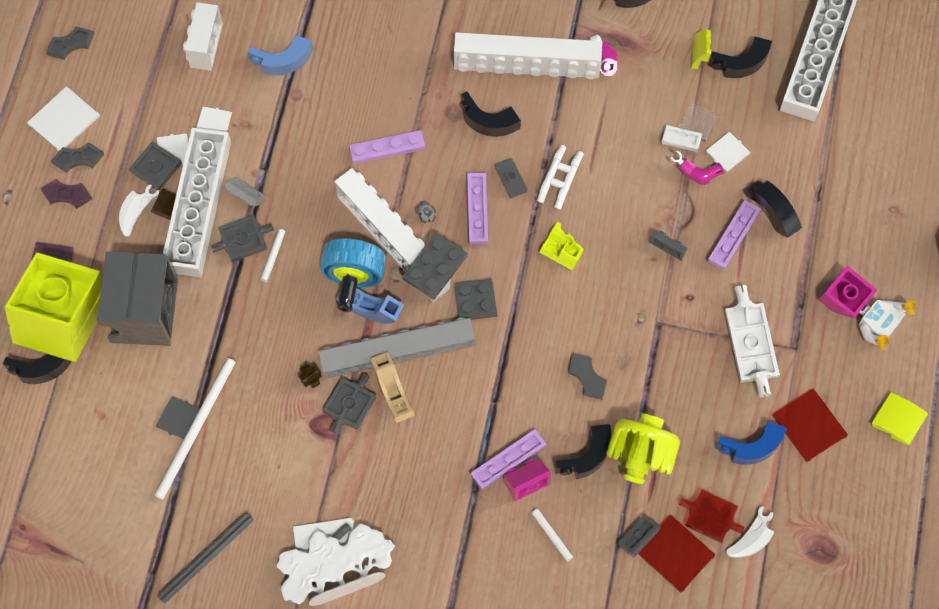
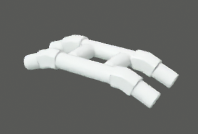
[537,145,584,210]

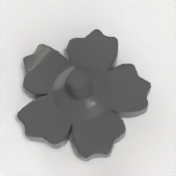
[415,201,436,223]

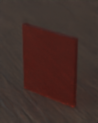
[772,388,848,463]
[638,514,716,593]

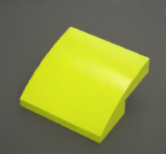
[872,392,928,446]

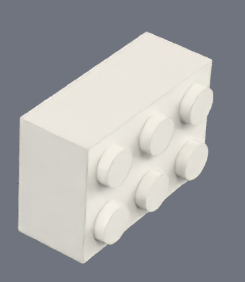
[183,2,223,71]

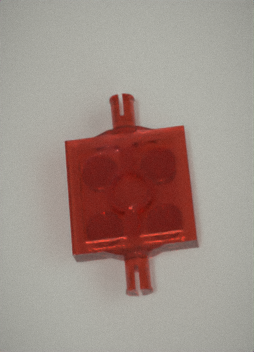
[679,489,745,543]

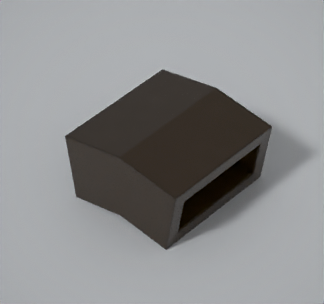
[151,189,176,220]

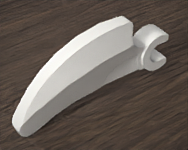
[119,185,160,238]
[726,506,774,558]

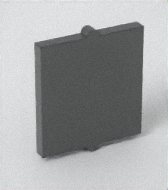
[156,396,200,439]

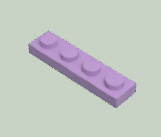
[349,130,425,164]
[467,173,488,245]
[708,200,761,271]
[471,429,547,490]

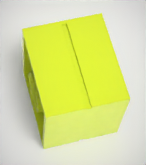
[5,252,102,362]

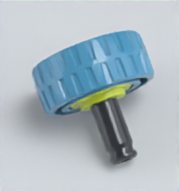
[320,238,386,312]

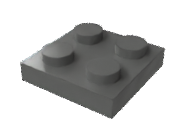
[129,142,182,191]
[454,279,497,320]

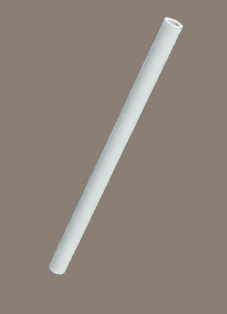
[154,358,236,500]

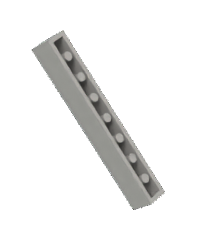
[318,318,475,379]

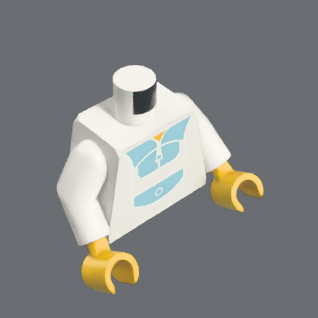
[859,300,918,350]

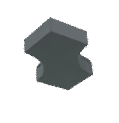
[46,27,94,60]
[51,143,104,173]
[569,354,607,400]

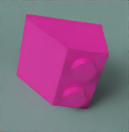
[819,266,877,319]
[504,459,551,502]

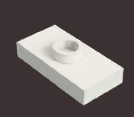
[662,125,702,152]

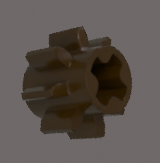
[298,364,322,389]

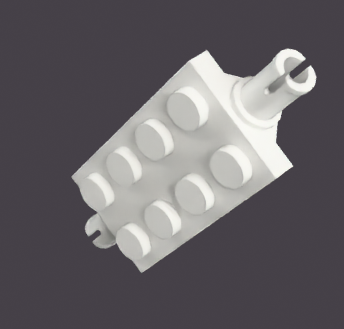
[725,285,780,398]

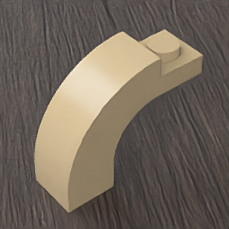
[370,352,414,423]

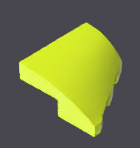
[691,29,711,70]
[539,221,584,270]

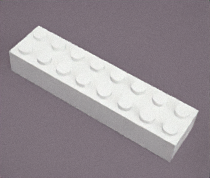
[780,0,857,122]
[454,33,602,79]
[163,128,231,278]
[334,168,451,302]

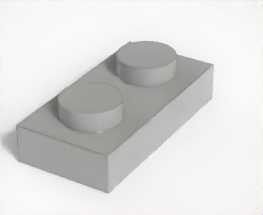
[225,177,266,207]

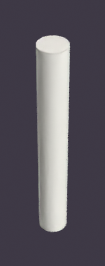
[260,229,286,283]
[532,509,573,562]

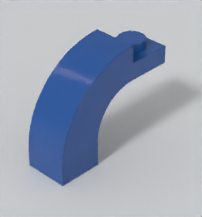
[716,421,787,465]

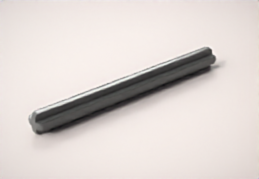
[158,513,253,603]

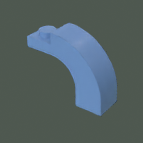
[247,35,314,75]
[335,288,404,324]

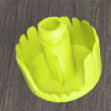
[607,413,680,485]

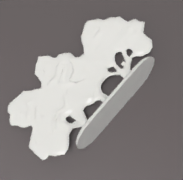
[277,524,395,606]

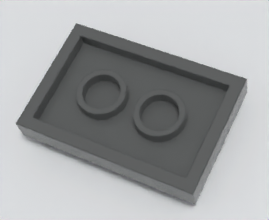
[402,233,468,300]

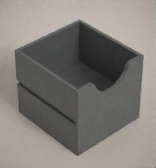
[97,252,178,346]

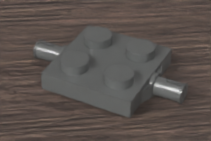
[211,214,274,262]
[323,374,377,434]

